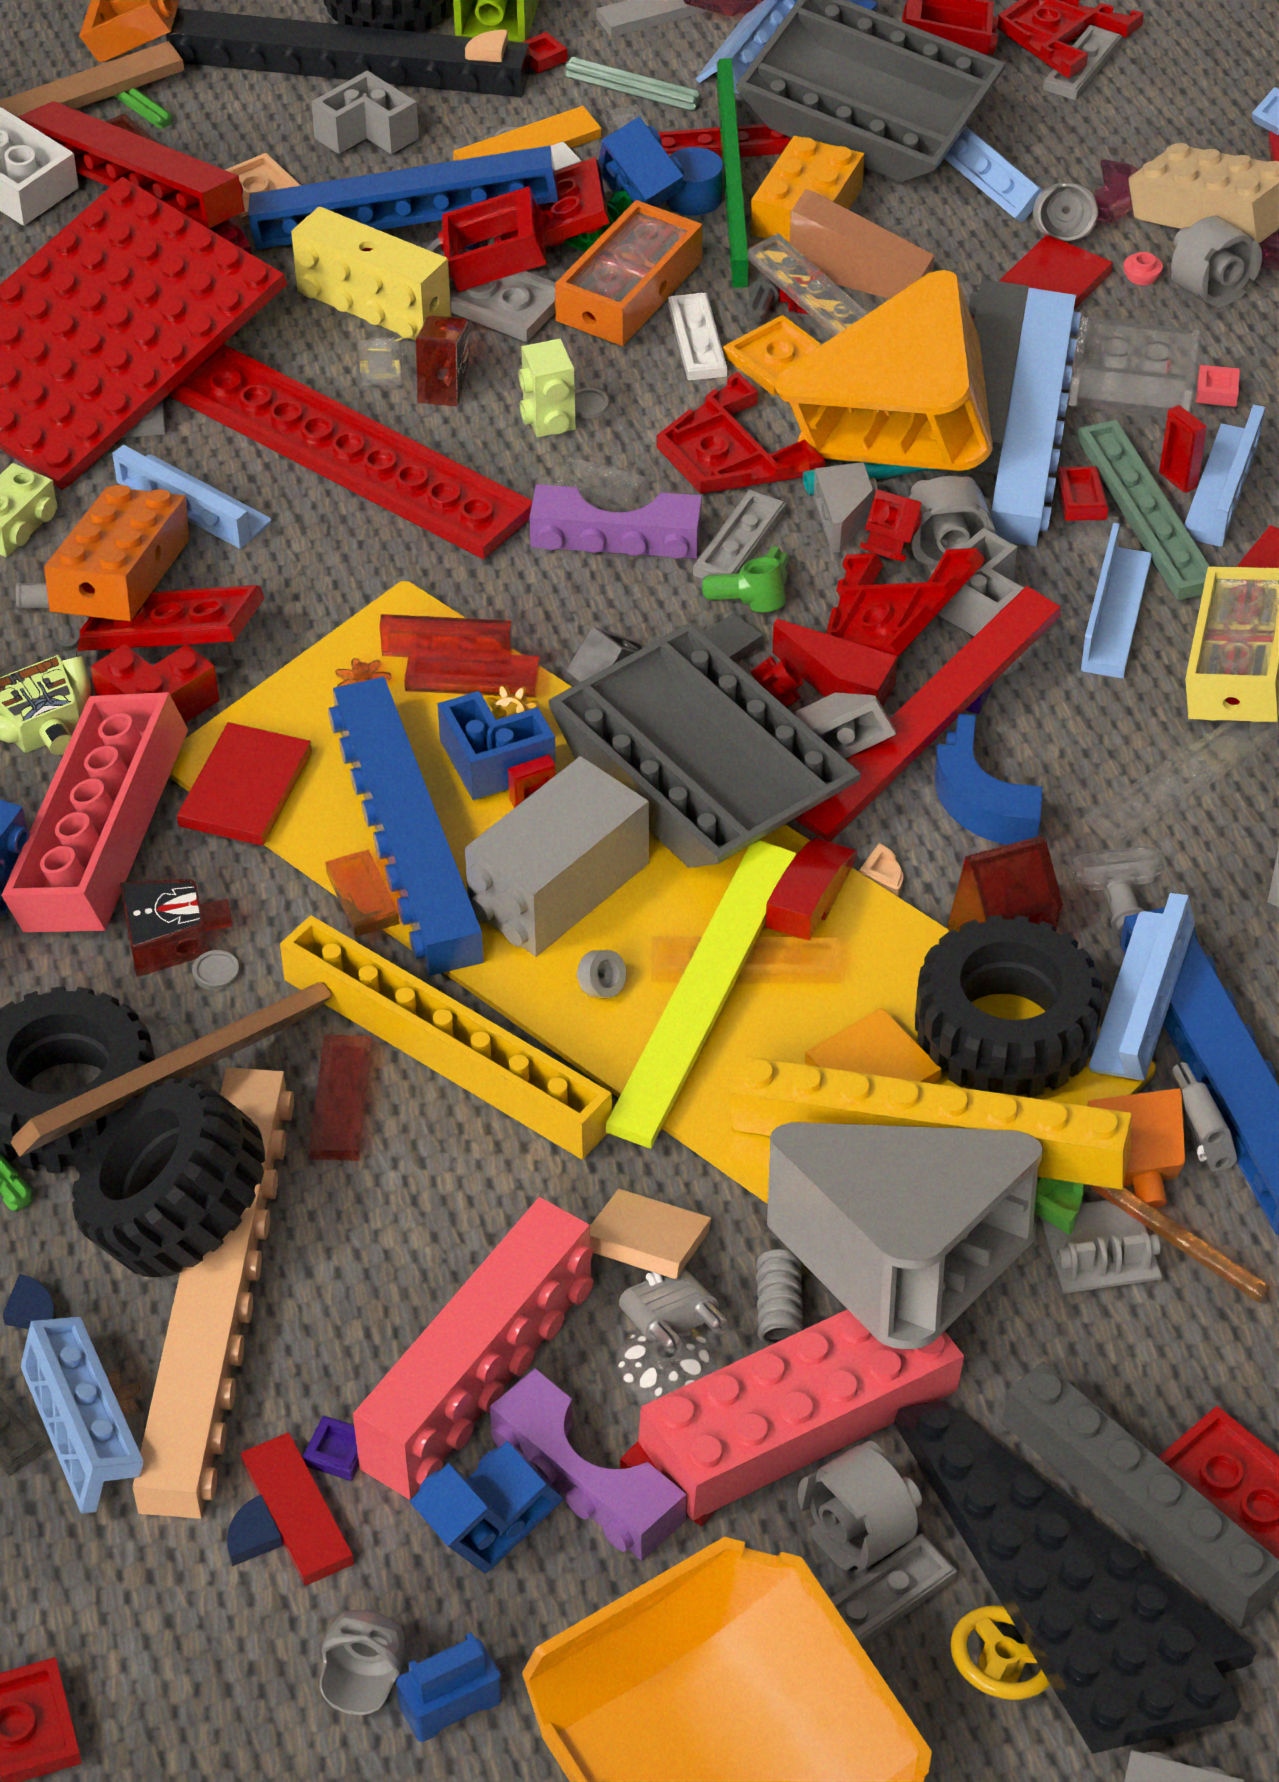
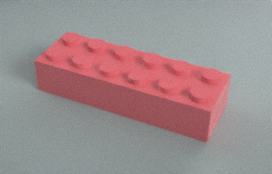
[1,692,188,933]
[353,1197,594,1500]
[638,1309,964,1521]

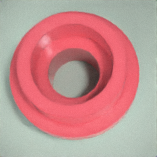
[1123,252,1163,285]

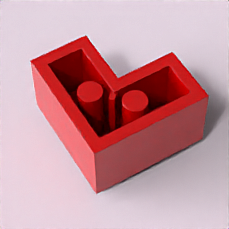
[90,644,219,723]

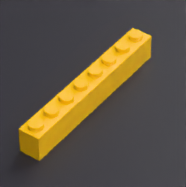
[280,915,612,1160]
[728,1055,1132,1190]

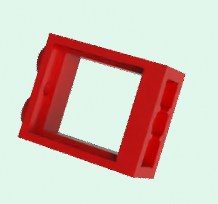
[902,0,999,55]
[438,186,547,292]

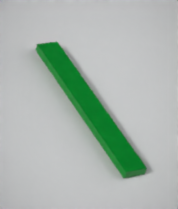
[717,58,748,288]

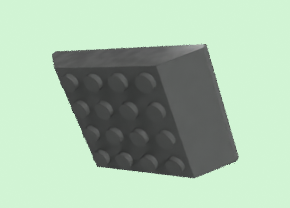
[736,0,1006,182]
[549,622,861,868]

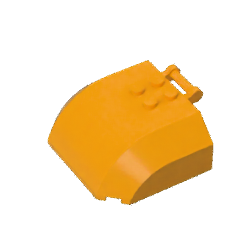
[522,1536,932,1782]

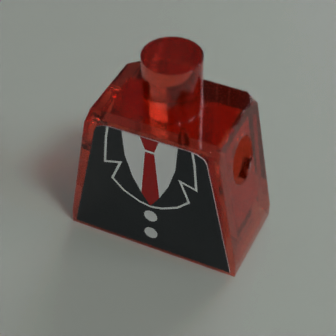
[416,315,469,407]
[120,879,232,977]

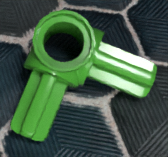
[702,546,789,612]

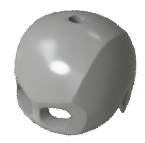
[1033,182,1098,241]
[320,1610,406,1715]

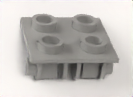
[1039,1196,1162,1294]

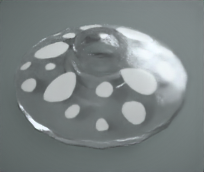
[616,1328,717,1404]

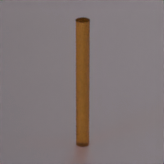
[1092,1185,1270,1303]

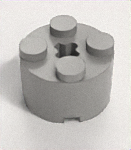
[1171,215,1262,308]
[908,476,995,571]
[798,1441,922,1572]

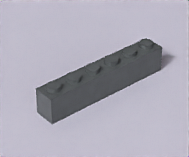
[969,279,1029,474]
[1003,1361,1279,1630]

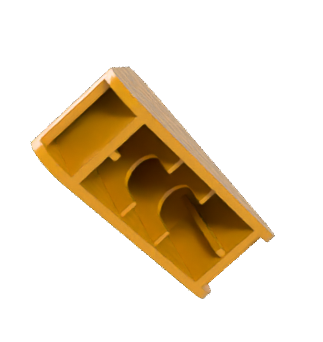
[775,270,993,471]

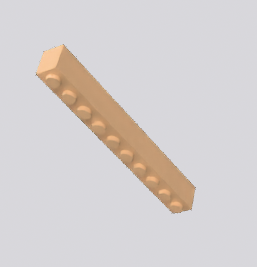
[133,1067,294,1519]

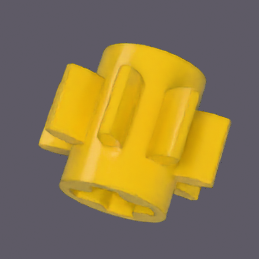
[485,684,539,720]

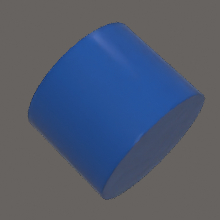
[666,147,723,216]

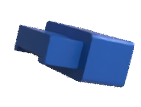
[396,1632,502,1742]

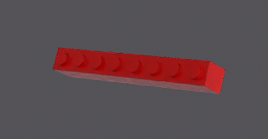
[18,101,245,229]

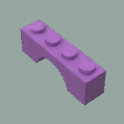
[529,484,702,558]
[490,1368,686,1561]

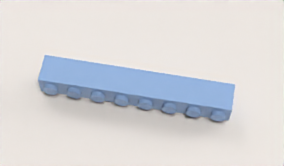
[990,288,1081,546]

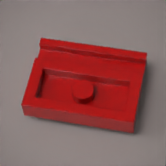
[860,489,922,562]

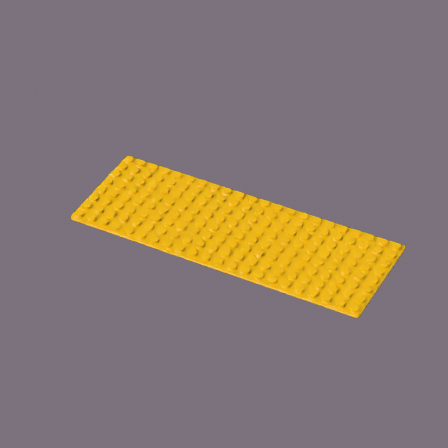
[169,581,1156,1204]

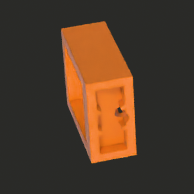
[79,0,180,62]

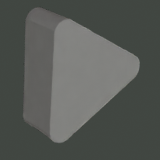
[767,1122,1042,1349]

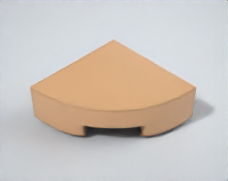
[465,30,508,62]
[859,843,903,897]

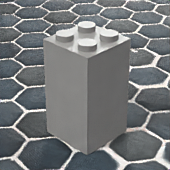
[465,756,649,957]

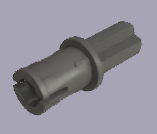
[745,268,781,324]

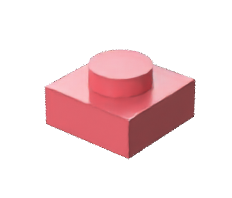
[1196,365,1240,407]

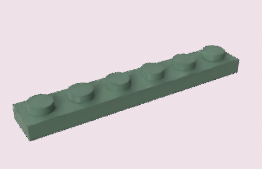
[1077,420,1210,601]

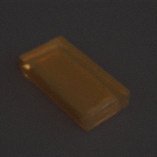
[325,849,399,937]

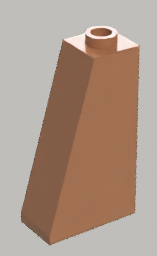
[789,189,934,299]

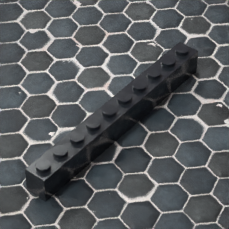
[166,8,530,97]

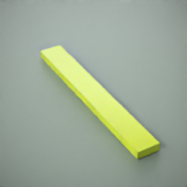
[606,840,796,1149]

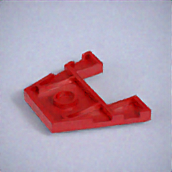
[997,0,1144,78]
[657,372,825,494]
[826,548,985,656]

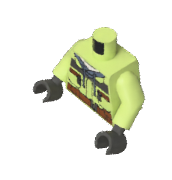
[0,623,91,755]

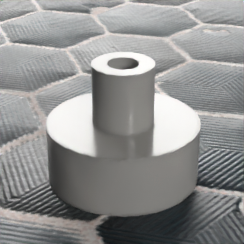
[577,950,626,998]

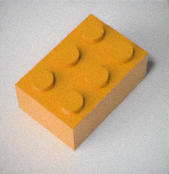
[751,135,864,245]

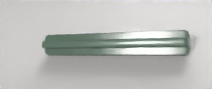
[565,57,701,112]

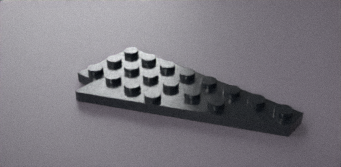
[894,1400,1256,1754]

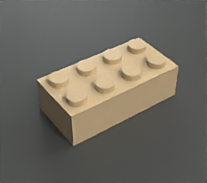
[1128,143,1279,243]

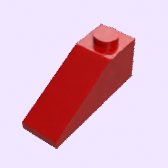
[772,619,898,707]

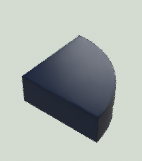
[3,1274,56,1329]
[227,1495,282,1566]

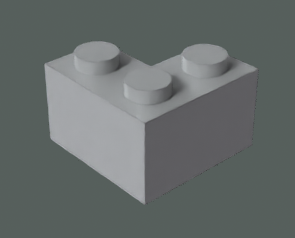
[311,71,419,154]
[930,528,1024,636]

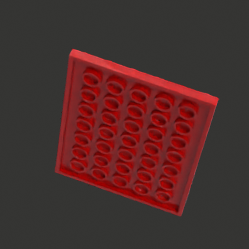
[0,177,287,490]

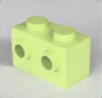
[518,339,576,437]
[0,463,58,558]

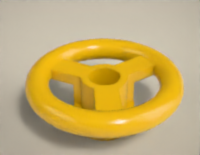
[950,1605,1050,1700]

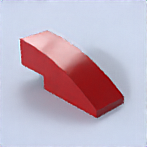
[766,838,858,941]

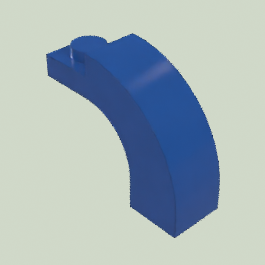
[934,714,1043,848]

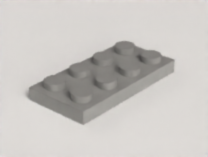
[426,237,556,342]

